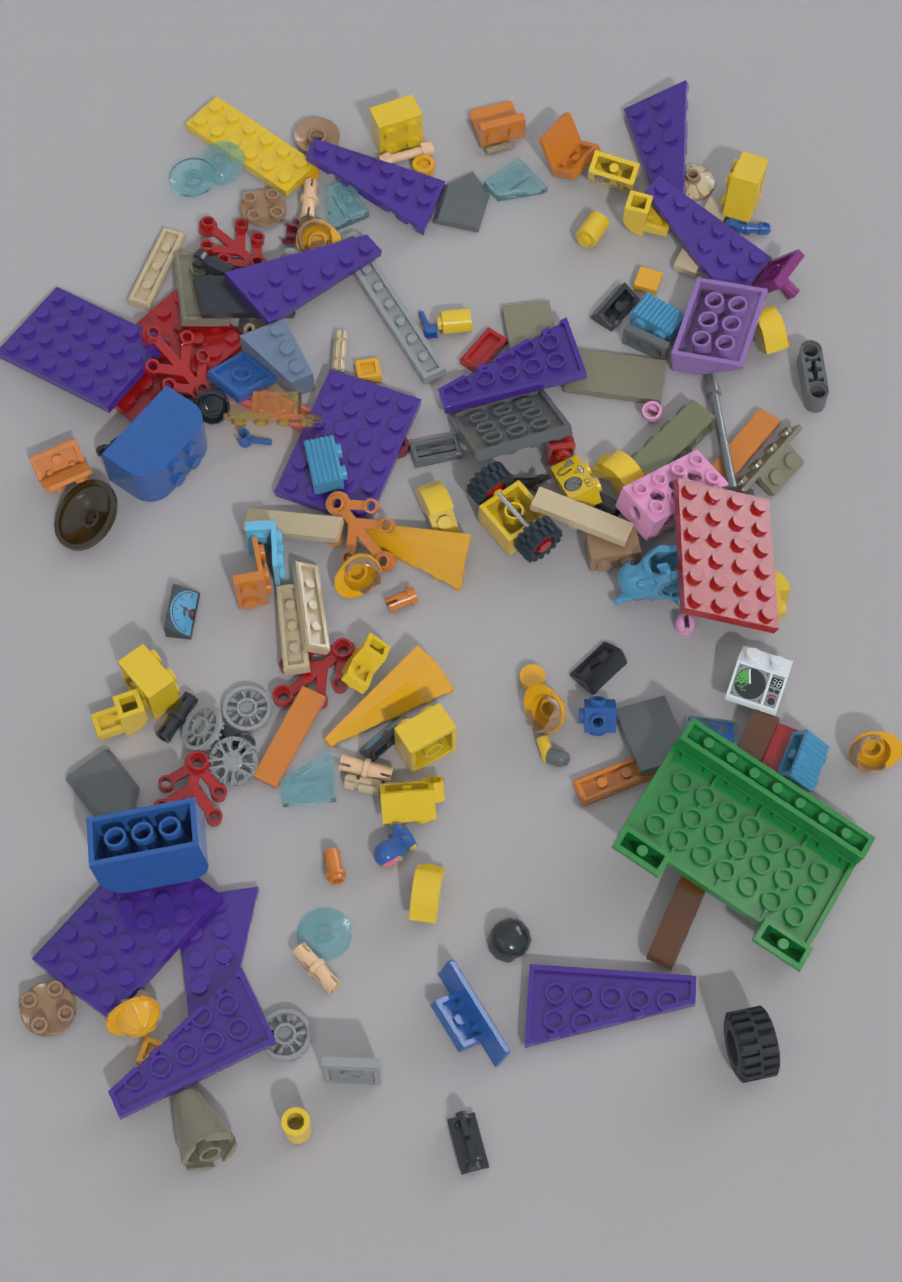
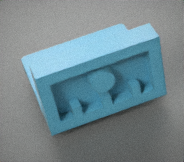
[245,520,286,586]

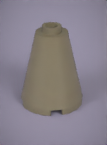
[173,1088,237,1172]

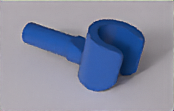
[418,311,438,339]
[237,428,272,448]

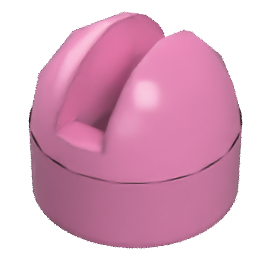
[642,401,662,423]
[674,613,696,635]

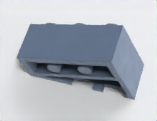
[240,319,315,398]

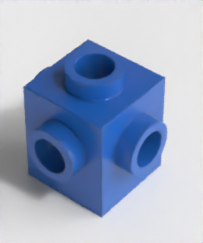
[578,696,617,736]

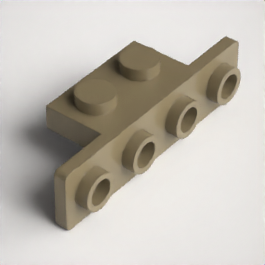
[735,424,805,497]

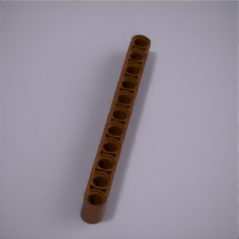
[646,709,780,970]

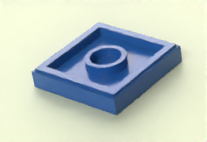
[207,351,276,404]

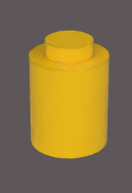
[575,211,610,248]
[436,308,472,335]
[281,1107,312,1144]

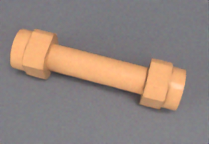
[378,141,434,164]

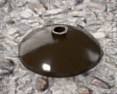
[54,479,118,551]

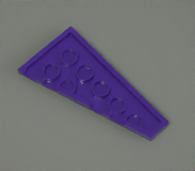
[624,80,689,195]
[306,138,445,236]
[644,176,772,286]
[225,234,382,325]
[438,317,587,414]
[182,887,259,1016]
[524,964,696,1048]
[108,967,277,1119]

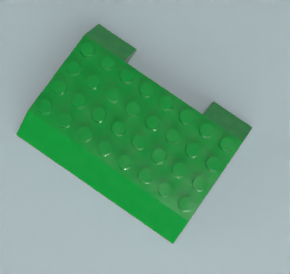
[611,717,876,972]

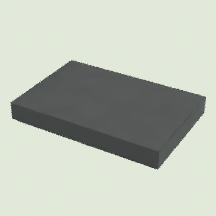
[617,695,681,776]

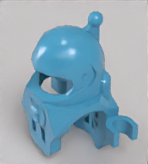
[614,545,680,606]

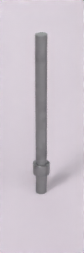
[705,373,738,491]

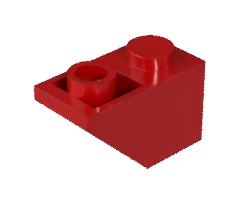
[543,435,576,466]

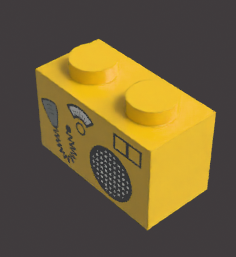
[588,150,640,193]
[550,454,602,507]

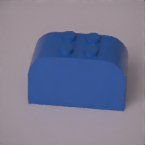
[102,385,208,502]
[86,797,209,893]

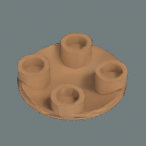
[240,188,287,227]
[20,981,76,1036]

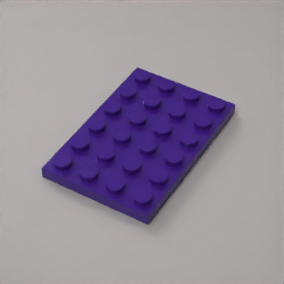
[0,287,169,413]
[274,369,421,519]
[32,878,224,1019]

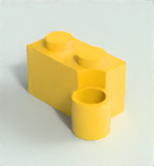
[380,776,445,826]

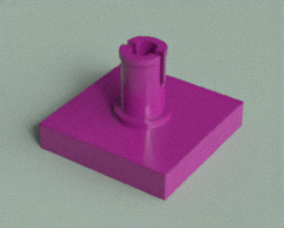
[752,249,805,300]

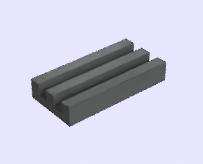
[622,323,671,360]
[409,434,463,468]

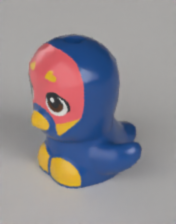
[373,823,418,867]

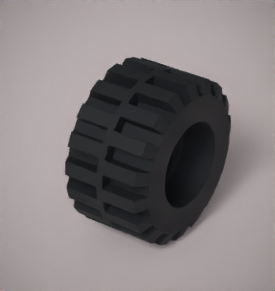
[723,1005,780,1083]

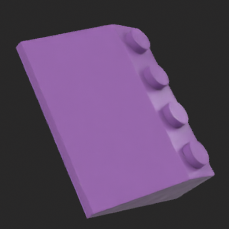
[671,277,768,375]

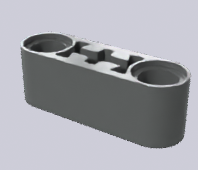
[797,340,829,413]

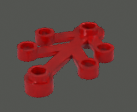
[198,216,267,269]
[140,324,212,400]
[272,638,356,710]
[153,751,227,827]

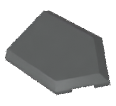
[433,172,490,233]
[66,749,140,816]

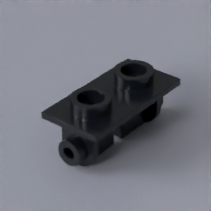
[447,1111,489,1175]

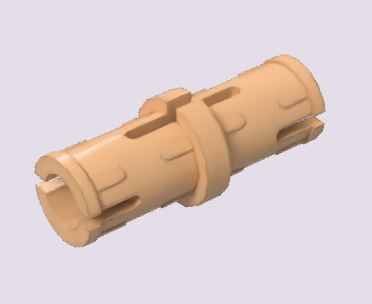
[300,178,319,223]
[338,754,394,782]
[292,942,342,994]

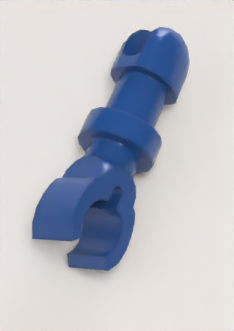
[726,219,771,235]

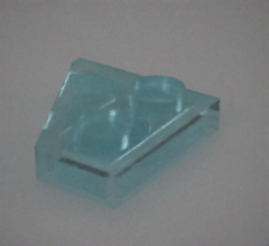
[483,157,548,202]
[327,181,369,231]
[281,751,336,807]

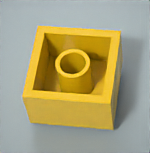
[369,94,423,155]
[721,151,769,222]
[118,643,180,720]
[394,703,457,774]

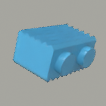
[630,292,685,346]
[304,435,348,494]
[777,729,830,792]

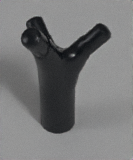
[512,474,551,493]

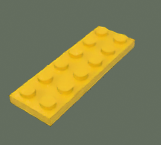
[185,96,317,197]

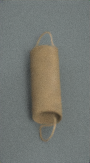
[479,140,516,156]

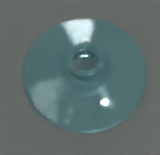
[200,140,244,185]
[169,158,216,197]
[297,908,352,961]

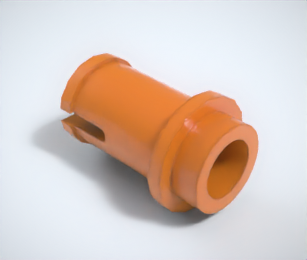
[384,587,419,614]
[323,848,347,885]

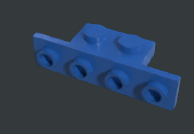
[431,960,510,1067]

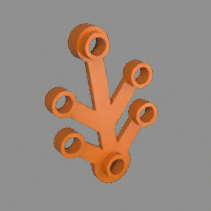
[326,491,397,572]

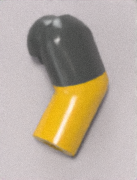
[536,735,570,767]

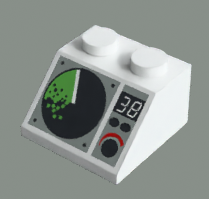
[725,645,793,716]

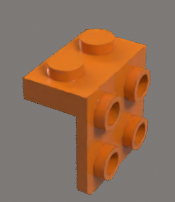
[469,101,526,148]
[539,112,601,180]
[28,437,93,493]
[233,537,272,609]

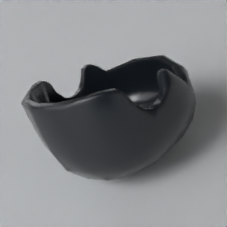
[193,388,231,425]
[487,918,532,962]

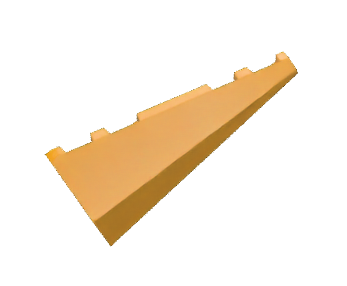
[347,524,471,591]
[324,645,454,748]

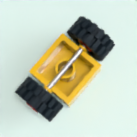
[466,461,563,563]

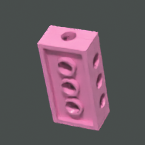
[615,449,729,541]

